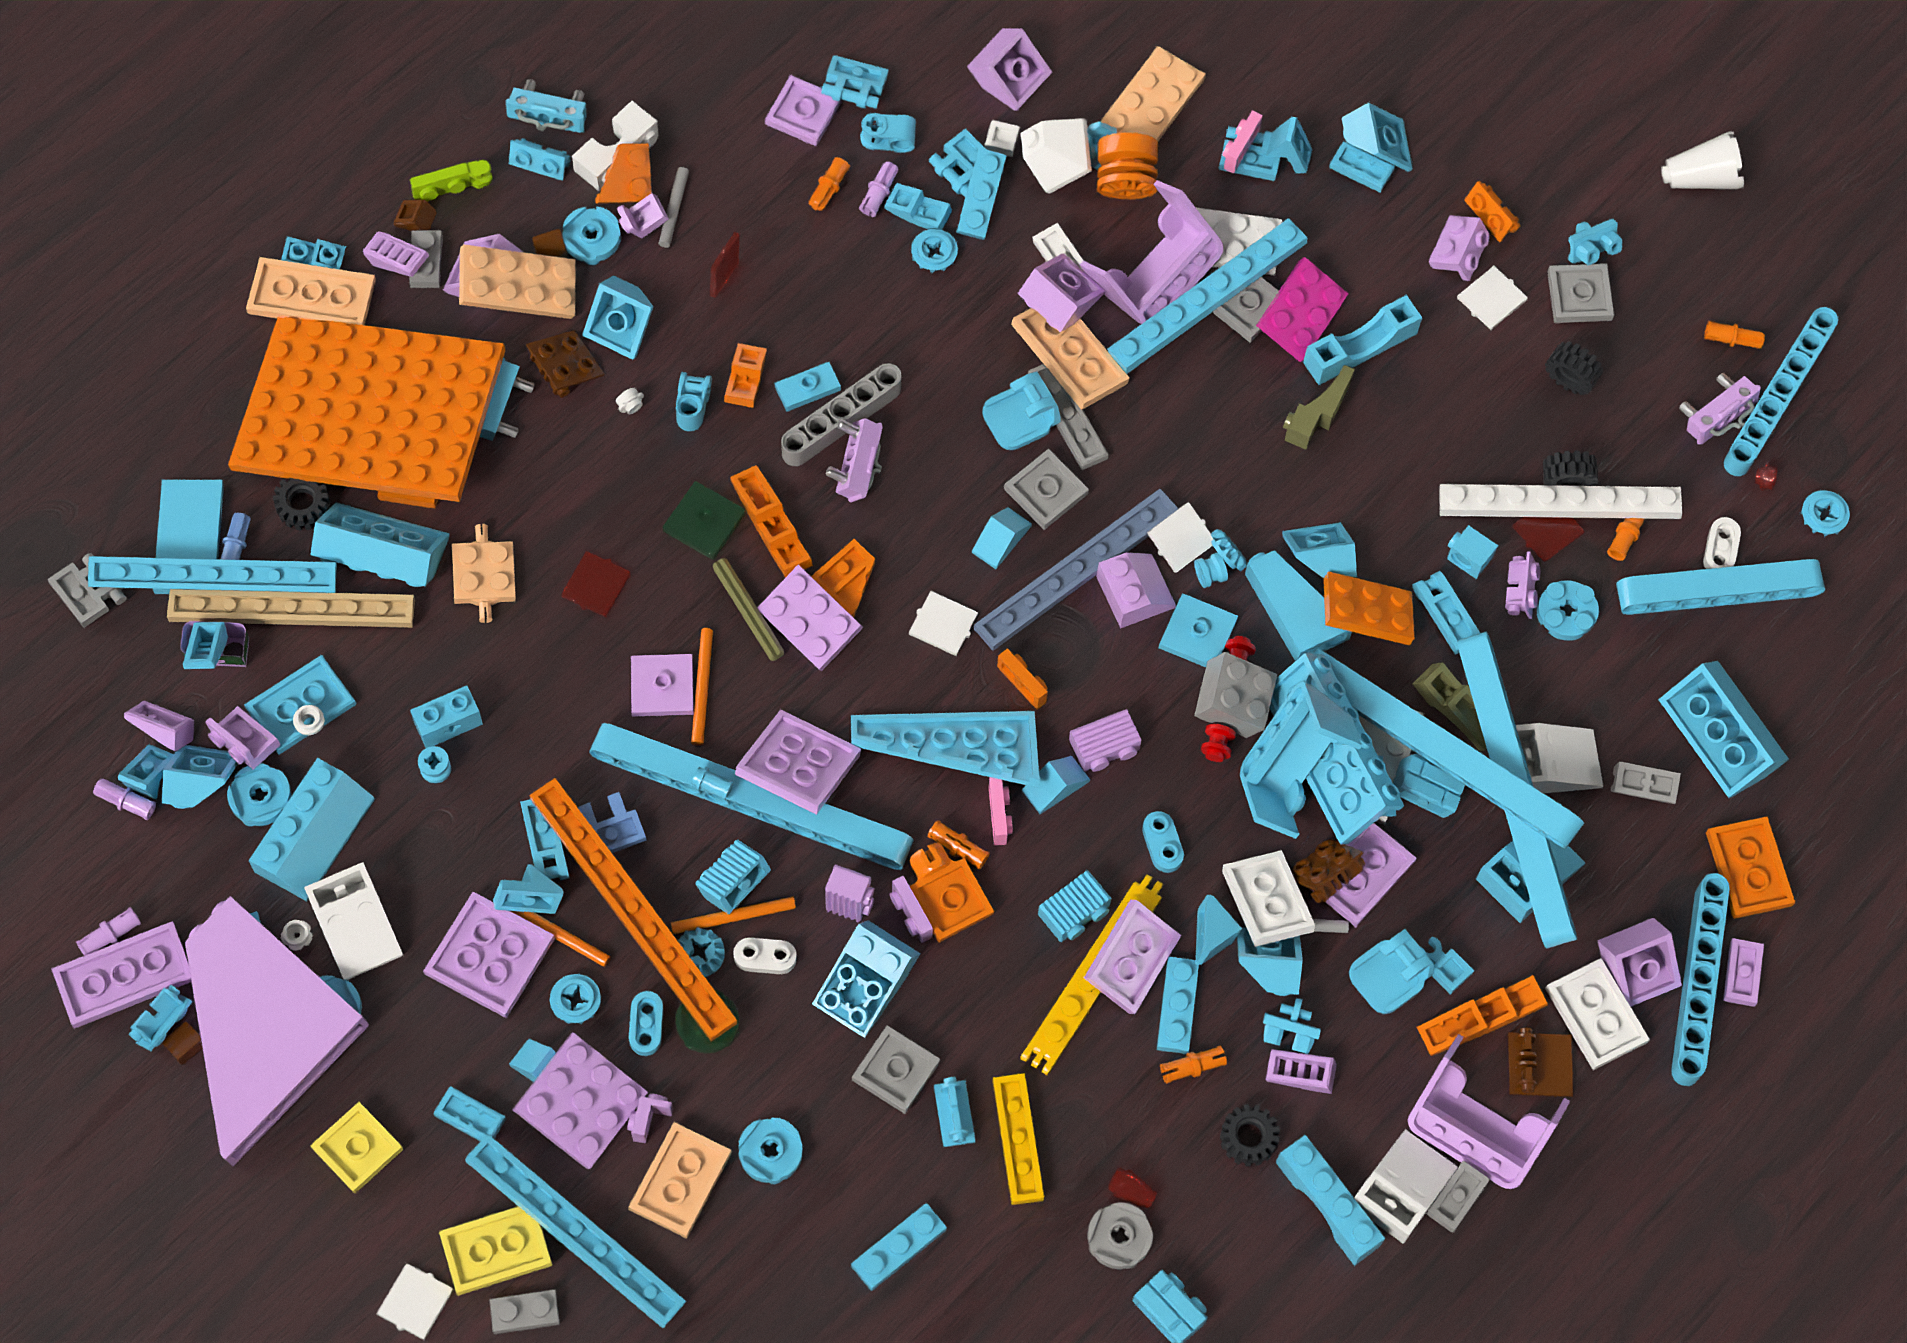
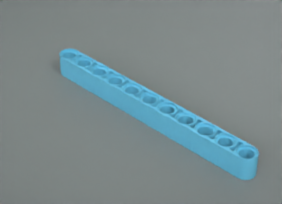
[1457,631,1577,949]
[1313,648,1584,849]
[589,723,914,870]

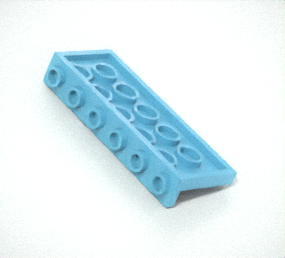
[1270,653,1404,844]

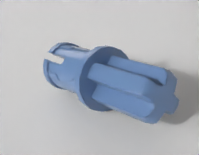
[220,513,251,560]

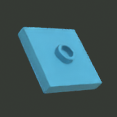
[1159,593,1238,667]

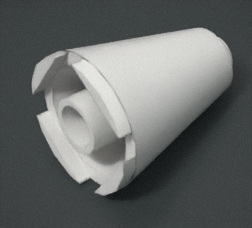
[1661,131,1744,189]

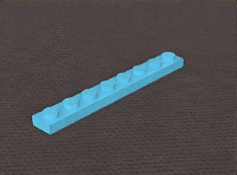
[1108,218,1307,374]
[88,556,337,593]
[465,1134,686,1329]

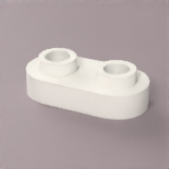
[1703,517,1741,569]
[734,938,797,974]

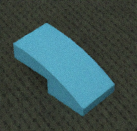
[885,183,952,230]

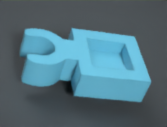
[1421,937,1474,995]

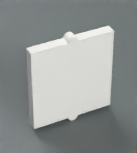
[1457,266,1528,330]
[1147,502,1213,573]
[909,591,978,656]
[377,1263,453,1340]

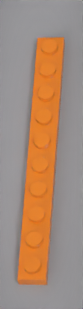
[529,778,737,1042]

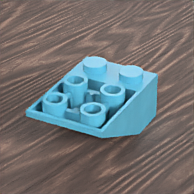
[1476,840,1585,923]
[812,920,920,1038]

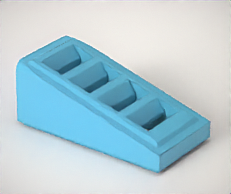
[183,622,228,669]

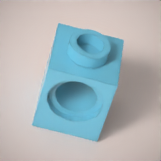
[1447,525,1498,579]

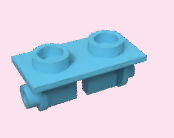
[509,138,571,181]
[129,985,193,1051]
[934,1077,975,1147]

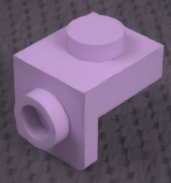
[617,193,669,238]
[628,1094,673,1143]

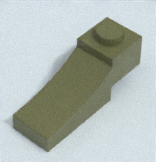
[1283,365,1355,449]
[1412,662,1487,751]

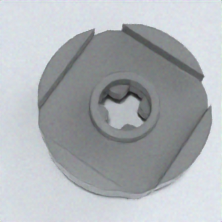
[1087,1202,1153,1269]

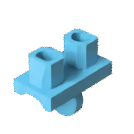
[1568,219,1622,265]
[1263,998,1321,1054]

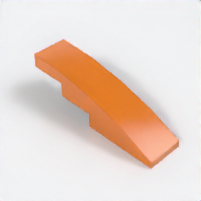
[730,465,813,578]
[1417,975,1548,1056]

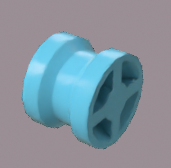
[1194,553,1228,588]
[418,746,451,784]

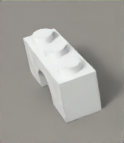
[572,101,659,191]

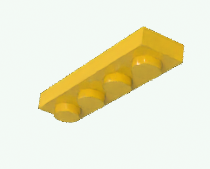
[993,1073,1044,1205]

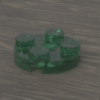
[675,989,739,1053]

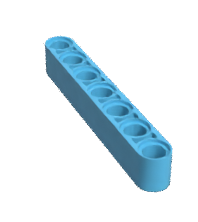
[1724,307,1838,476]
[1616,559,1825,615]
[1671,873,1729,1086]

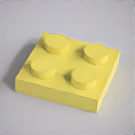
[310,1102,403,1194]

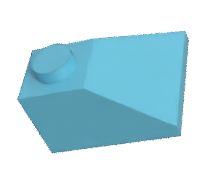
[1342,103,1413,171]
[582,276,654,360]
[1282,522,1357,578]
[162,745,238,809]
[1237,927,1303,996]

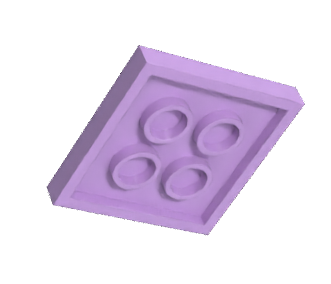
[735,709,861,815]
[424,892,555,1018]
[513,1033,648,1169]

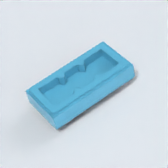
[1329,141,1394,193]
[775,362,841,411]
[433,1086,506,1141]

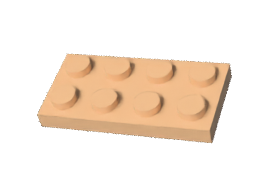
[1100,47,1205,141]
[459,244,575,319]
[246,257,376,325]
[1011,308,1129,410]

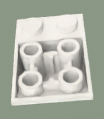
[1516,723,1603,793]
[304,862,403,981]
[1354,1129,1458,1244]

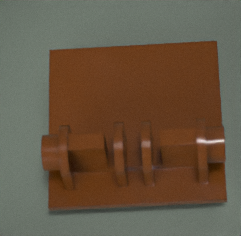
[526,330,605,398]
[1291,839,1366,903]
[1508,1028,1573,1097]

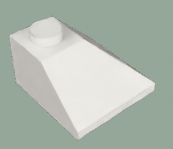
[1021,119,1092,194]

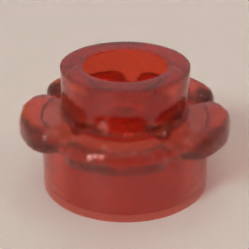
[1755,462,1778,491]

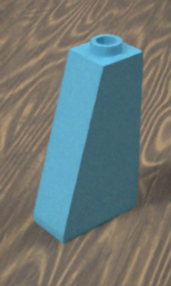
[1245,550,1352,661]

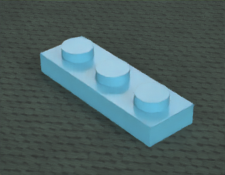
[956,148,1006,240]
[1156,957,1199,1054]
[851,1203,947,1291]

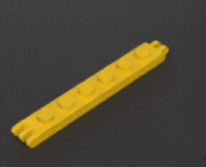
[1020,874,1163,1075]

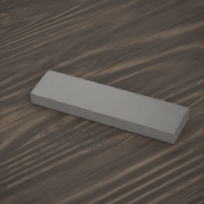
[1028,364,1109,470]

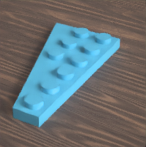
[851,711,1040,788]

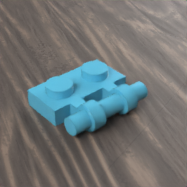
[821,55,888,109]
[1219,126,1280,181]
[929,129,1004,197]

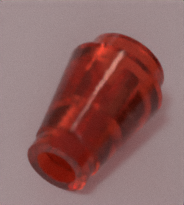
[1107,1167,1157,1209]

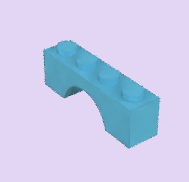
[1303,295,1422,385]
[1276,1135,1385,1266]

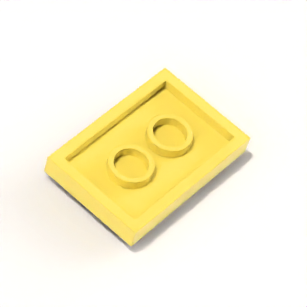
[439,1206,552,1296]

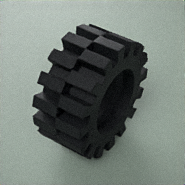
[1545,342,1603,395]
[1543,450,1598,486]
[273,478,331,531]
[1220,1104,1280,1167]

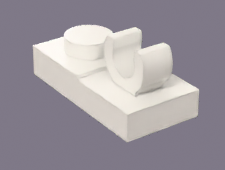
[1033,223,1086,273]

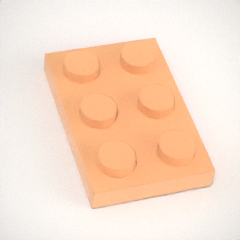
[629,1122,732,1238]

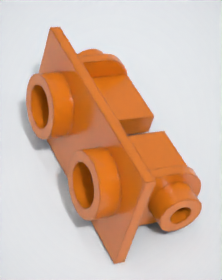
[1464,181,1520,242]

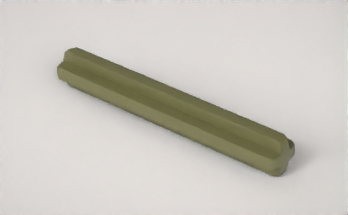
[713,558,784,661]

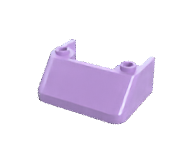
[1080,180,1223,324]
[1408,1034,1570,1189]

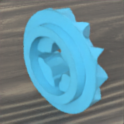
[911,229,958,273]
[1801,490,1850,536]
[1211,529,1247,571]
[677,927,725,977]
[550,974,601,1024]

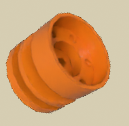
[1097,133,1158,199]

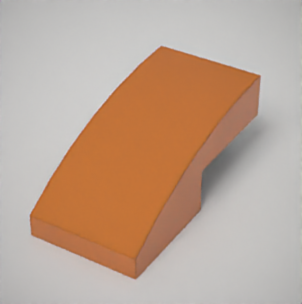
[724,343,767,408]

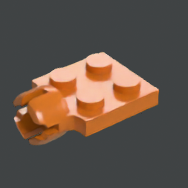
[909,842,994,943]

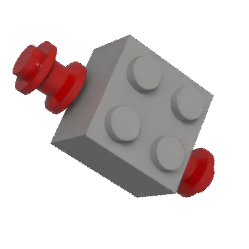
[1194,636,1277,762]

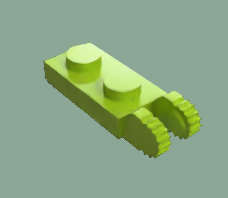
[410,160,492,201]

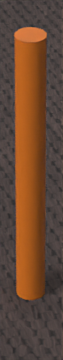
[691,628,713,746]
[671,896,796,935]
[510,911,611,967]

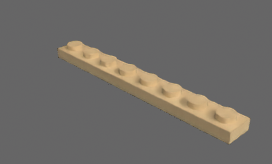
[167,589,415,628]

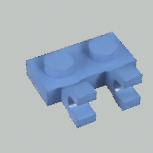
[578,792,646,853]

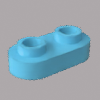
[1142,811,1184,873]
[629,991,664,1056]

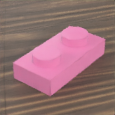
[1222,111,1263,174]
[988,777,1013,846]

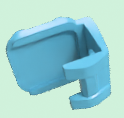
[982,372,1061,450]
[1349,929,1434,1014]

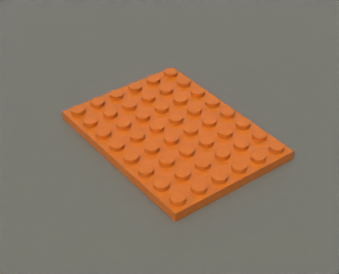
[228,316,506,502]

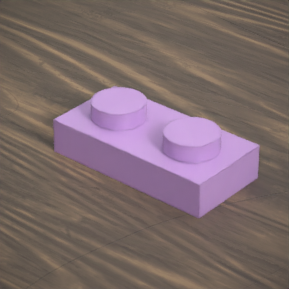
[890,876,933,943]
[1723,938,1764,1007]

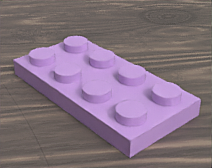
[52,921,192,1029]

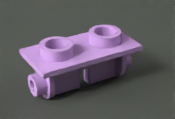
[1505,552,1540,619]

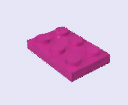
[1256,257,1348,362]

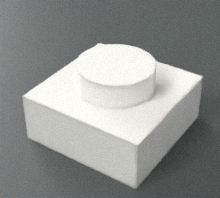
[985,120,1020,156]

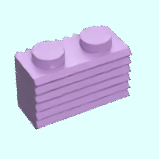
[1069,709,1141,772]
[825,864,875,922]

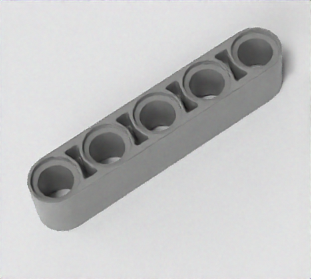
[781,363,901,466]

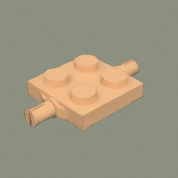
[452,524,515,623]

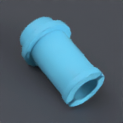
[691,767,733,800]

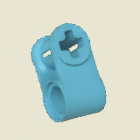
[860,113,916,153]
[676,372,712,431]

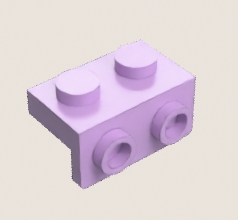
[1428,216,1489,281]
[206,706,281,770]

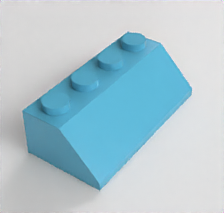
[310,503,449,587]
[1658,661,1789,798]
[249,758,375,901]

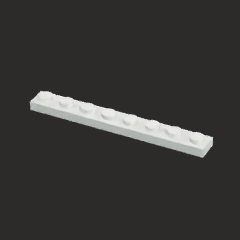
[1439,484,1682,519]

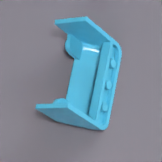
[1240,681,1362,839]

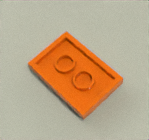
[1324,571,1415,645]
[1706,817,1795,919]

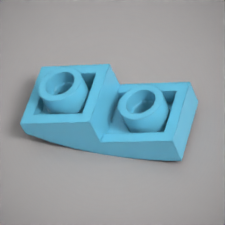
[281,236,346,270]

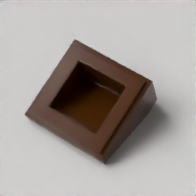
[393,199,436,231]
[532,229,568,259]
[162,1021,203,1066]

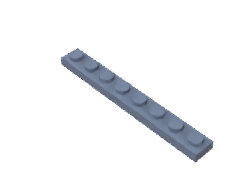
[974,489,1178,651]

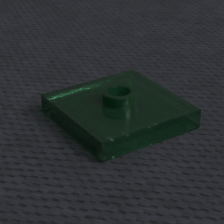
[663,481,746,560]

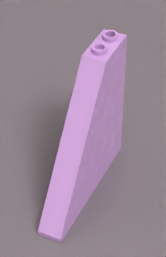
[185,896,369,1166]

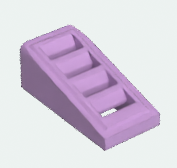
[363,231,429,277]
[124,701,194,751]
[1266,1049,1336,1094]

